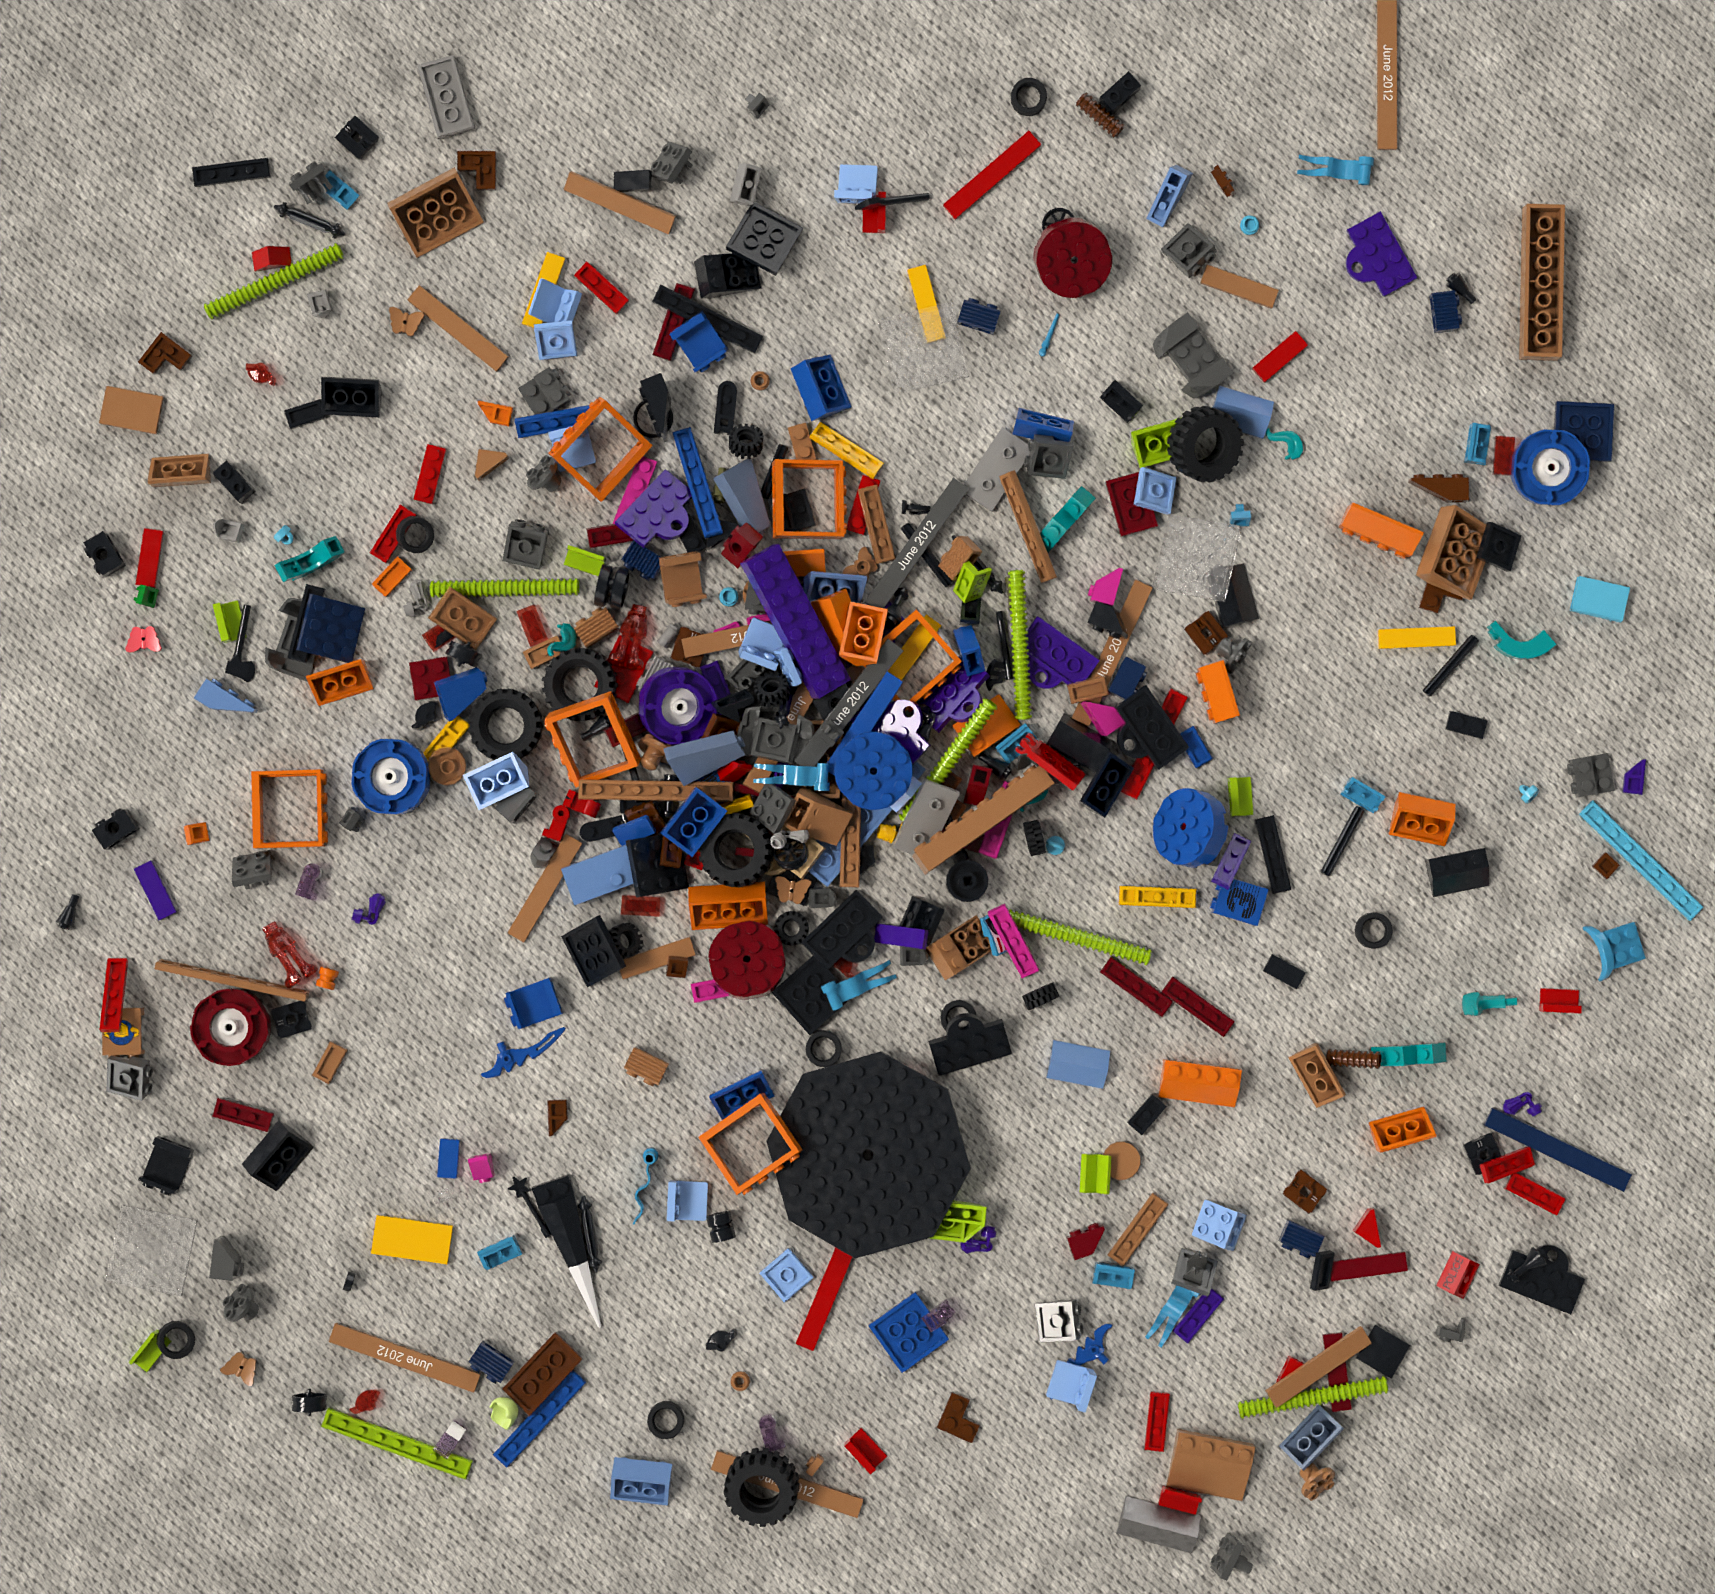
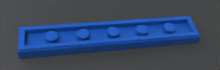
[672,427,723,539]
[827,672,904,776]
[493,1370,586,1468]

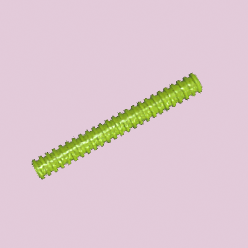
[204,243,344,320]
[1008,570,1032,720]
[430,578,579,598]
[899,698,998,821]
[1009,909,1152,965]
[1238,1376,1389,1419]

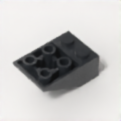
[694,253,761,299]
[638,373,672,442]

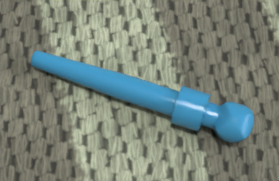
[1039,314,1059,357]

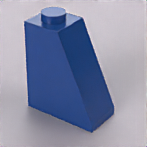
[953,625,985,676]
[434,668,488,721]

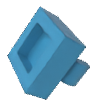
[1230,504,1251,527]

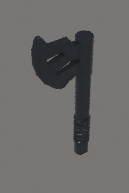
[986,611,1014,691]

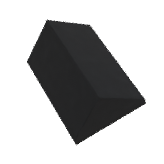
[321,377,382,418]
[1046,713,1113,773]

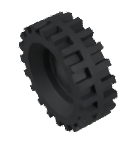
[542,648,618,721]
[468,688,543,760]

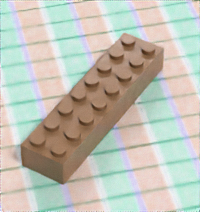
[1519,204,1565,361]
[912,765,1054,875]

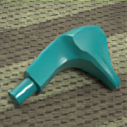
[1462,992,1517,1016]

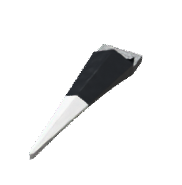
[532,1174,601,1328]

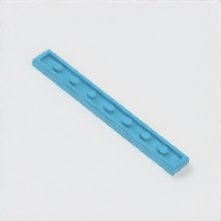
[1579,800,1703,921]

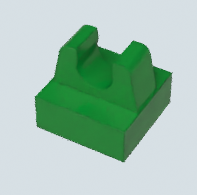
[134,585,159,608]

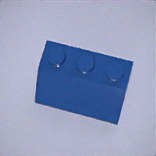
[790,354,852,421]
[660,787,727,857]

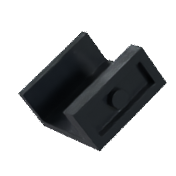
[138,1136,194,1196]

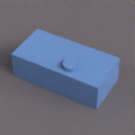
[561,845,633,905]

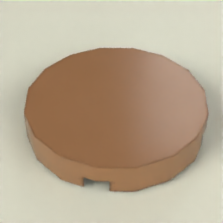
[428,747,466,785]
[1103,1141,1140,1180]

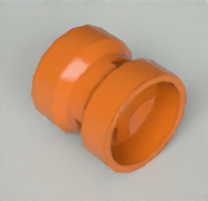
[315,967,339,990]

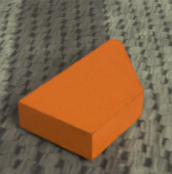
[478,401,513,427]

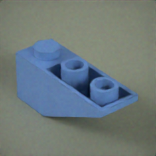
[194,678,258,713]

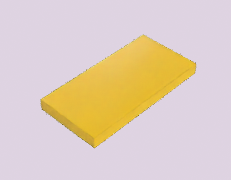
[371,1215,453,1264]

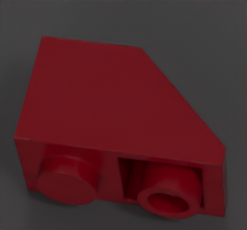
[963,764,992,806]
[1066,1223,1105,1260]

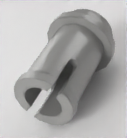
[657,623,680,649]

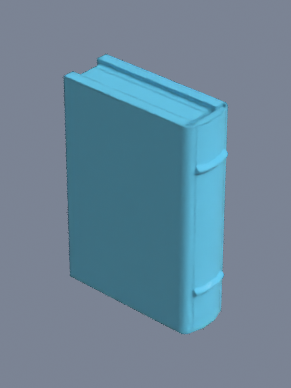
[1570,576,1630,623]

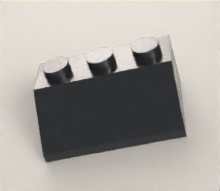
[1207,563,1259,628]
[1079,751,1134,818]
[1425,848,1489,897]
[242,1120,314,1191]

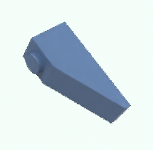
[1146,165,1193,227]

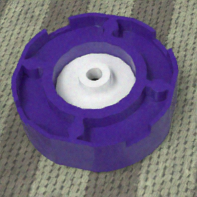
[639,667,717,744]

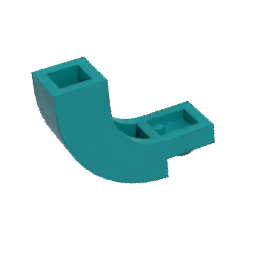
[274,536,345,582]
[1487,621,1556,660]

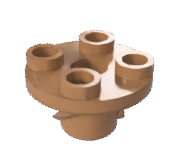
[638,734,672,771]
[1300,1463,1335,1501]

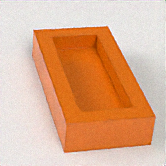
[372,556,412,597]

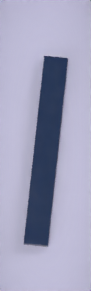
[1484,1108,1632,1192]

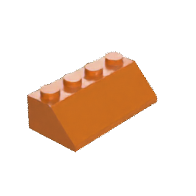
[1339,502,1424,559]
[688,882,768,930]
[1158,1059,1242,1107]

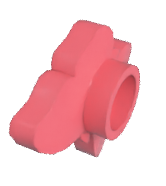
[125,626,162,653]

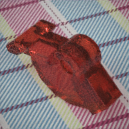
[246,362,276,386]
[833,958,854,978]
[349,1389,381,1414]

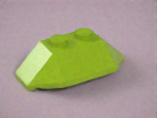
[930,1201,987,1243]

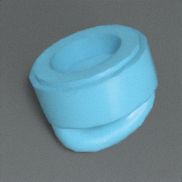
[273,525,293,545]
[1519,785,1539,804]
[1045,836,1065,855]

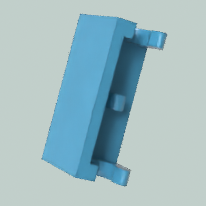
[1464,422,1491,466]
[995,723,1037,763]
[1340,777,1386,814]
[477,1235,522,1270]
[1092,1262,1135,1289]

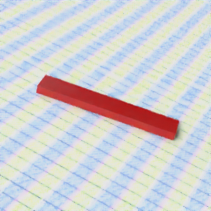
[943,130,1041,220]
[1121,689,1188,800]
[795,1247,852,1351]

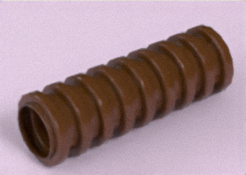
[1076,92,1124,138]
[1326,1049,1381,1069]

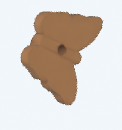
[389,307,425,337]
[842,547,878,581]
[775,876,811,904]
[220,1352,256,1386]

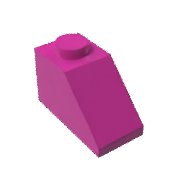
[1088,568,1123,607]
[1080,701,1124,736]
[468,1153,495,1183]

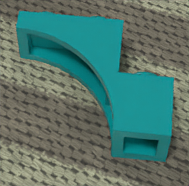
[1040,486,1096,553]
[1371,1043,1447,1066]

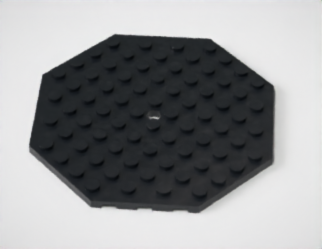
[766,1051,971,1259]

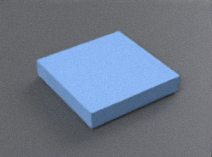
[534,320,577,360]
[1134,467,1177,515]
[759,1248,814,1302]

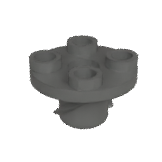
[526,455,562,492]
[1216,637,1253,674]
[223,1284,259,1322]

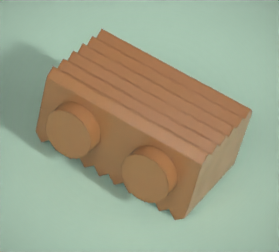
[938,536,982,580]
[574,607,619,649]
[624,1047,669,1086]

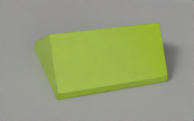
[1131,417,1182,468]

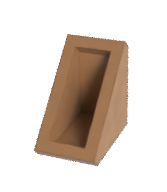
[475,449,509,481]

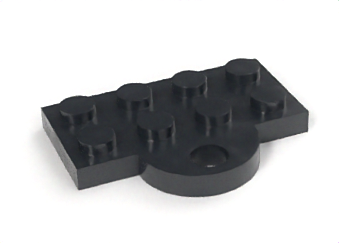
[1114,685,1189,770]
[801,890,883,970]
[928,1013,1012,1076]
[1498,1245,1585,1315]

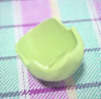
[489,1397,518,1430]

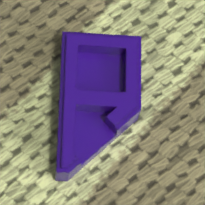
[1622,759,1646,795]

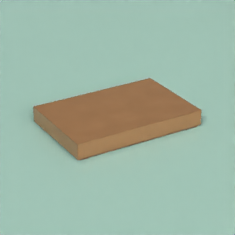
[99,386,164,435]
[428,586,497,650]

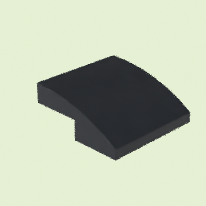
[767,488,816,532]
[900,896,945,945]
[1356,1325,1411,1379]

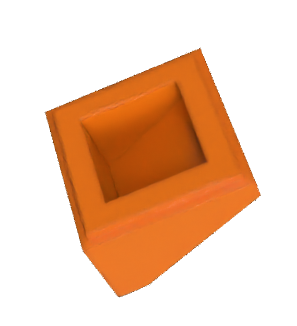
[184,822,210,845]

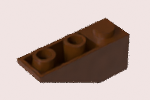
[1408,474,1469,503]

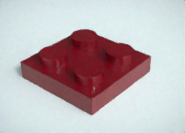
[409,656,450,701]

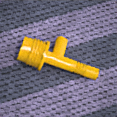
[877,822,903,844]

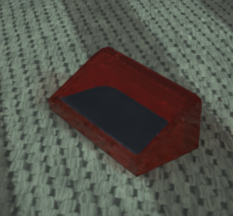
[422,625,456,652]

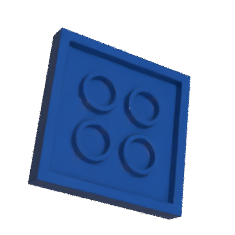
[868,1292,949,1373]

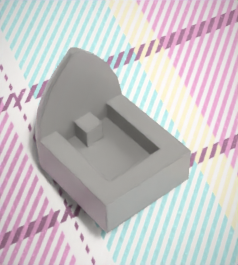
[307,289,332,318]
[213,519,245,543]

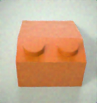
[952,694,1021,758]

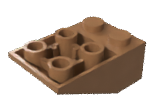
[783,786,853,846]
[926,915,991,980]

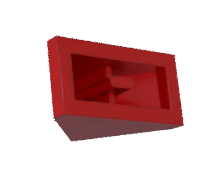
[252,246,292,271]
[717,759,752,782]
[1352,1208,1381,1248]

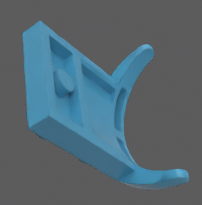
[1583,922,1646,982]

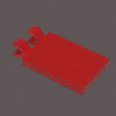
[1015,733,1086,791]

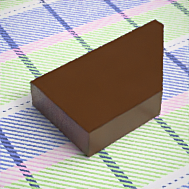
[547,1099,568,1136]

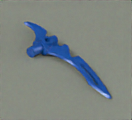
[481,1027,566,1078]
[1050,1324,1112,1399]

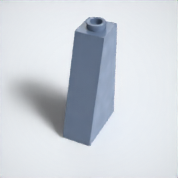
[713,459,770,535]
[663,731,745,786]

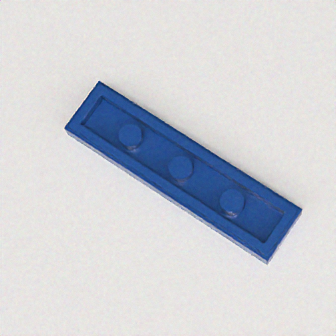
[515,405,594,438]

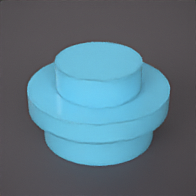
[1240,216,1259,235]
[719,587,738,607]

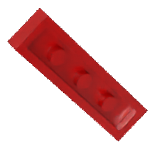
[99,958,128,1032]

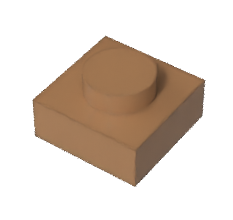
[805,1454,824,1477]

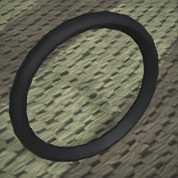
[633,401,673,438]

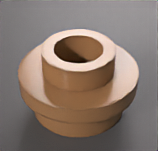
[751,371,770,391]
[731,1371,750,1391]

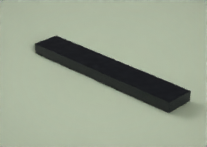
[652,284,763,354]

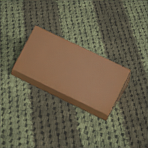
[148,454,211,487]
[1288,1043,1346,1108]

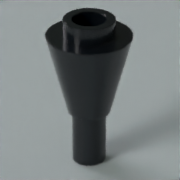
[1446,272,1476,304]
[580,714,612,741]
[978,752,1012,780]
[56,894,79,930]

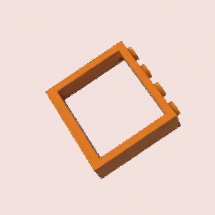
[548,397,653,502]
[772,459,847,539]
[863,609,962,712]
[544,691,641,788]
[251,769,328,849]
[698,1093,803,1195]

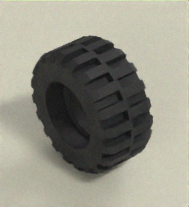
[1167,406,1244,483]
[698,813,774,888]
[723,1448,800,1527]

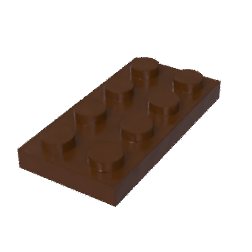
[502,1332,583,1416]

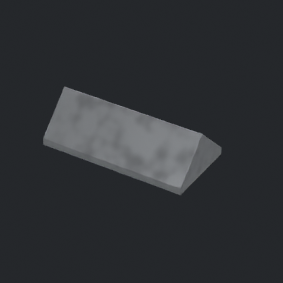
[1116,1496,1201,1553]

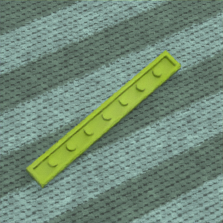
[321,1408,473,1480]

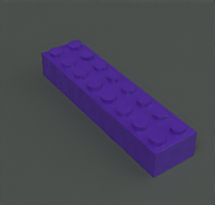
[740,544,851,699]

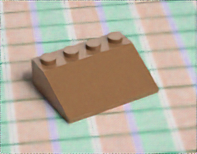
[387,167,484,258]
[1416,505,1486,600]
[1166,1429,1255,1501]

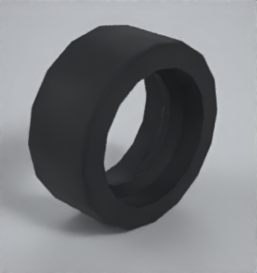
[1011,78,1047,116]
[396,516,434,554]
[1354,912,1393,949]
[940,1000,977,1031]
[805,1030,842,1067]
[157,1321,195,1359]
[647,1401,684,1439]

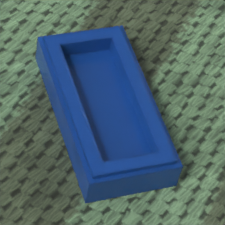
[1180,726,1213,768]
[613,815,656,846]
[437,1138,460,1179]

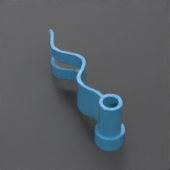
[1297,155,1374,185]
[753,763,830,791]
[821,960,897,1011]
[633,1147,659,1225]
[1145,1285,1199,1348]

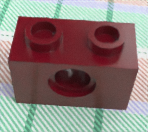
[721,522,763,569]

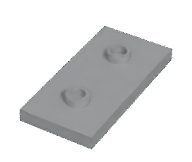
[417,55,475,139]
[964,427,1030,512]
[892,778,960,855]

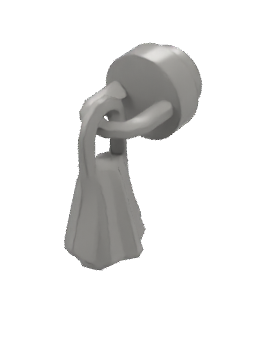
[403,579,429,617]
[770,830,810,849]

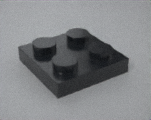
[1476,522,1521,572]

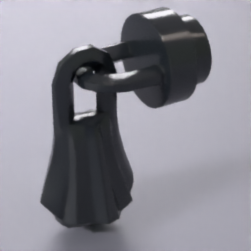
[918,704,936,742]

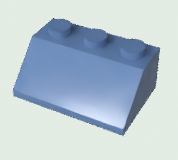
[610,1457,672,1506]

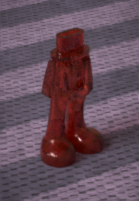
[608,604,647,670]
[262,921,318,988]

